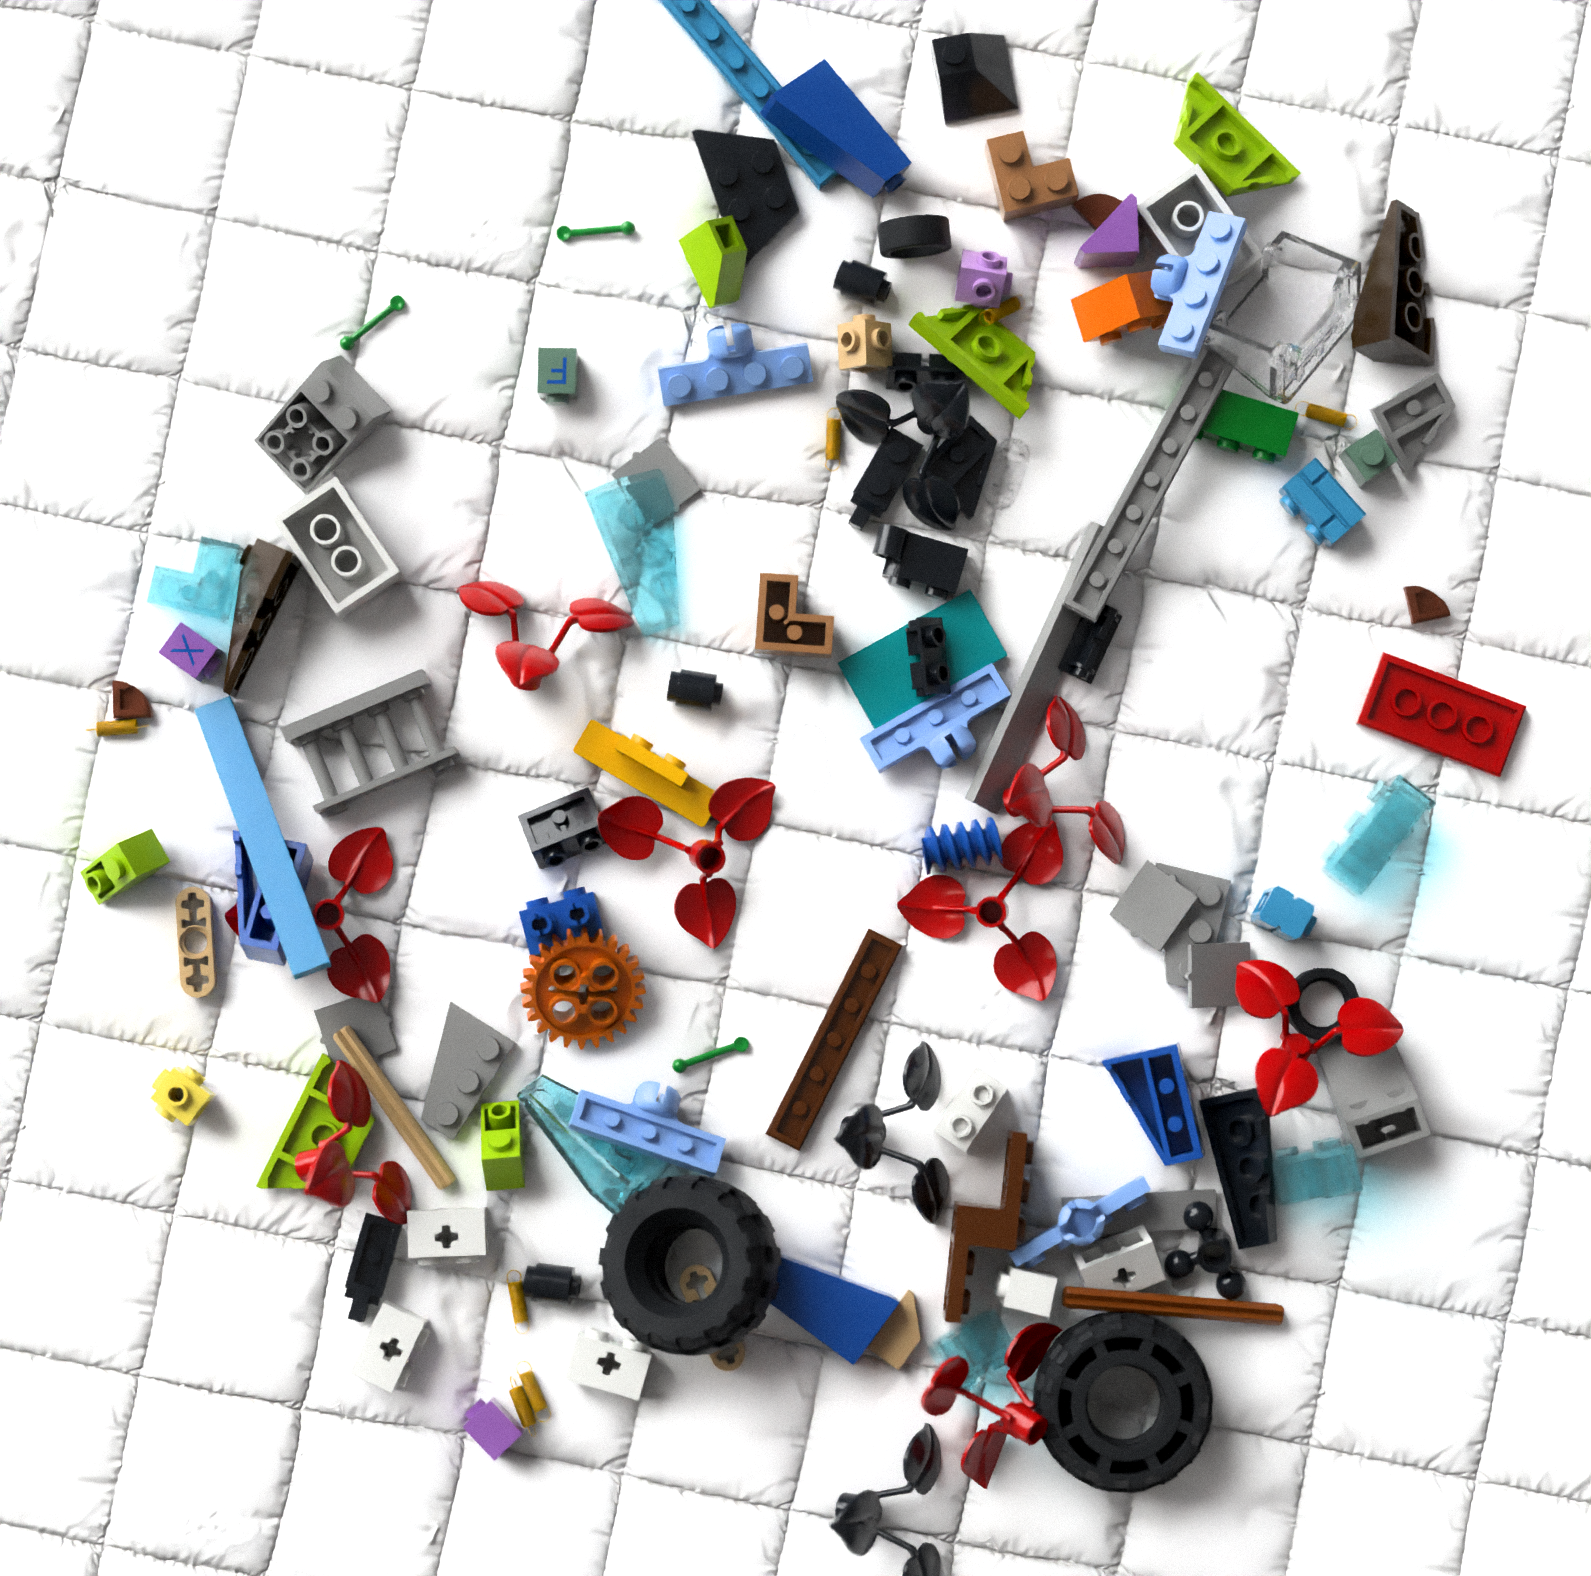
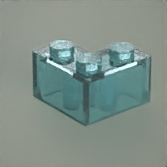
[147,536,245,624]
[1272,1137,1363,1206]
[926,1306,1012,1391]

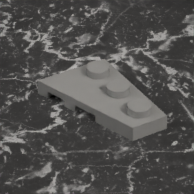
[1155,862,1231,988]
[421,1002,516,1140]

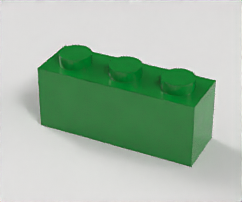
[1194,389,1299,465]

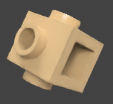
[838,314,893,374]

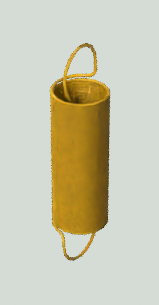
[979,294,1025,326]
[1295,401,1357,429]
[825,408,842,471]
[85,719,149,736]
[507,1270,529,1334]
[516,1361,551,1422]
[508,1376,537,1437]

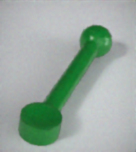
[556,221,635,242]
[340,295,405,351]
[672,1037,749,1074]

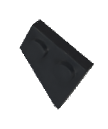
[917,415,997,521]

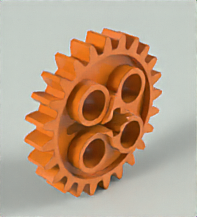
[520,927,646,1050]

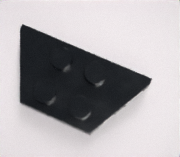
[692,129,799,269]

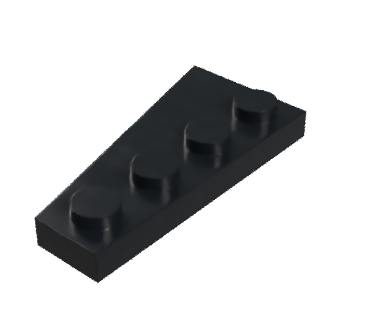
[1199,1087,1278,1250]

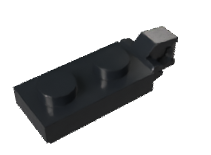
[848,427,924,531]
[344,1212,403,1323]

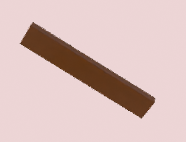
[765,928,903,1151]

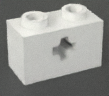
[931,1066,1008,1152]
[407,1207,489,1265]
[1072,1224,1166,1292]
[994,1263,1058,1317]
[350,1300,430,1393]
[564,1327,653,1401]

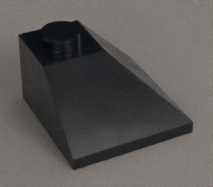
[930,33,1019,124]

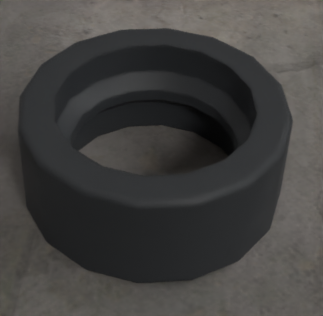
[877,214,952,259]
[1286,968,1359,1040]

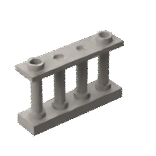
[280,669,460,818]

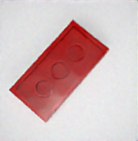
[1355,652,1527,778]

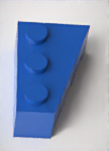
[233,830,314,966]
[1101,1042,1205,1166]

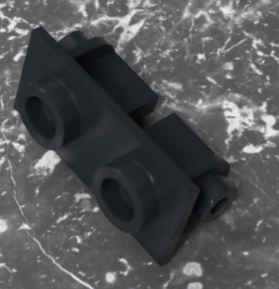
[886,352,964,392]
[1058,604,1123,684]
[905,617,951,697]

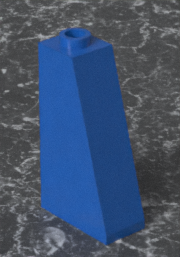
[760,59,912,198]
[770,1254,899,1365]

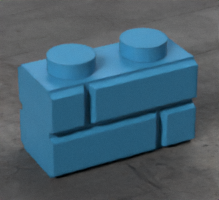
[1278,457,1366,548]
[1250,886,1318,941]

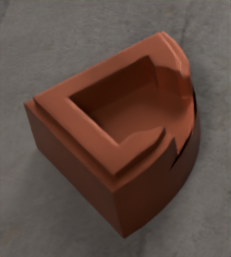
[1072,194,1122,231]
[1403,586,1451,625]
[112,680,154,719]

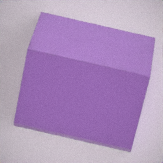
[1074,193,1139,268]

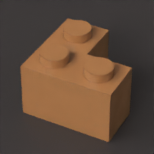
[984,131,1079,222]
[755,573,834,658]

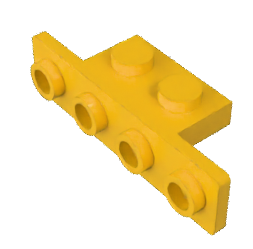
[573,720,715,827]

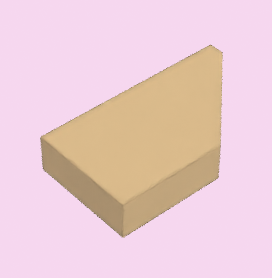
[867,1289,921,1371]

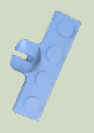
[1151,211,1248,359]
[657,323,814,406]
[860,663,1011,774]
[568,1081,726,1178]
[1008,1175,1151,1269]

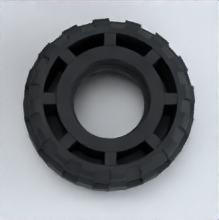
[598,1175,782,1356]
[1033,1312,1213,1493]

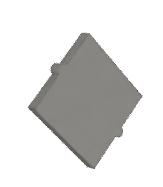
[611,437,701,527]
[1109,860,1199,952]
[1185,942,1250,1008]
[314,997,398,1065]

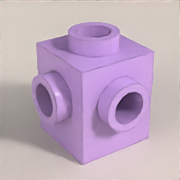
[954,249,1013,308]

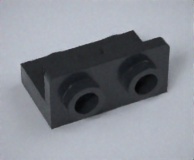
[518,787,606,869]

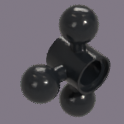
[1164,1201,1246,1300]

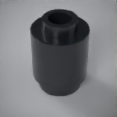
[833,260,892,308]
[666,669,724,712]
[523,1263,581,1306]

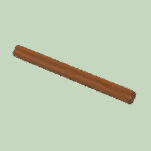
[1061,1286,1284,1326]

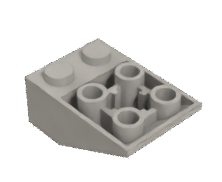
[254,355,393,495]
[1316,1040,1431,1160]

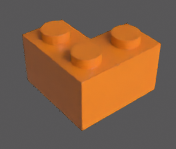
[1071,271,1173,346]

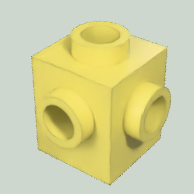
[150,1065,216,1126]

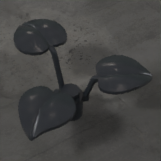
[835,380,970,531]
[834,1041,949,1224]
[829,1422,941,1576]

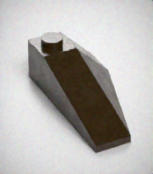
[1351,199,1436,367]
[223,538,302,698]

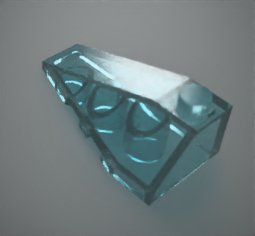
[584,468,680,637]
[517,1074,671,1216]

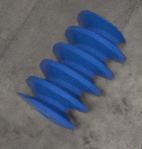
[921,817,1003,875]

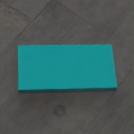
[837,589,1007,730]

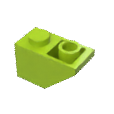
[678,215,747,309]
[80,829,170,905]
[481,1100,525,1191]

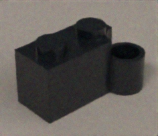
[872,524,969,601]

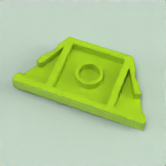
[1173,72,1301,197]
[908,304,1035,420]
[256,1053,376,1189]

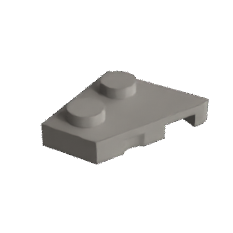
[1369,372,1456,474]

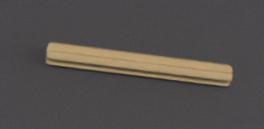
[333,1025,456,1190]

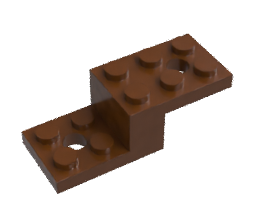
[942,1130,1034,1324]

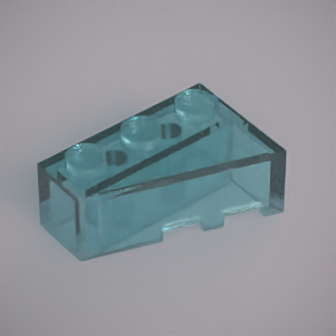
[1319,774,1436,897]

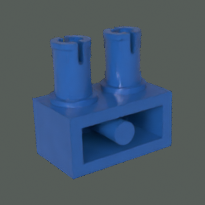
[518,887,607,956]

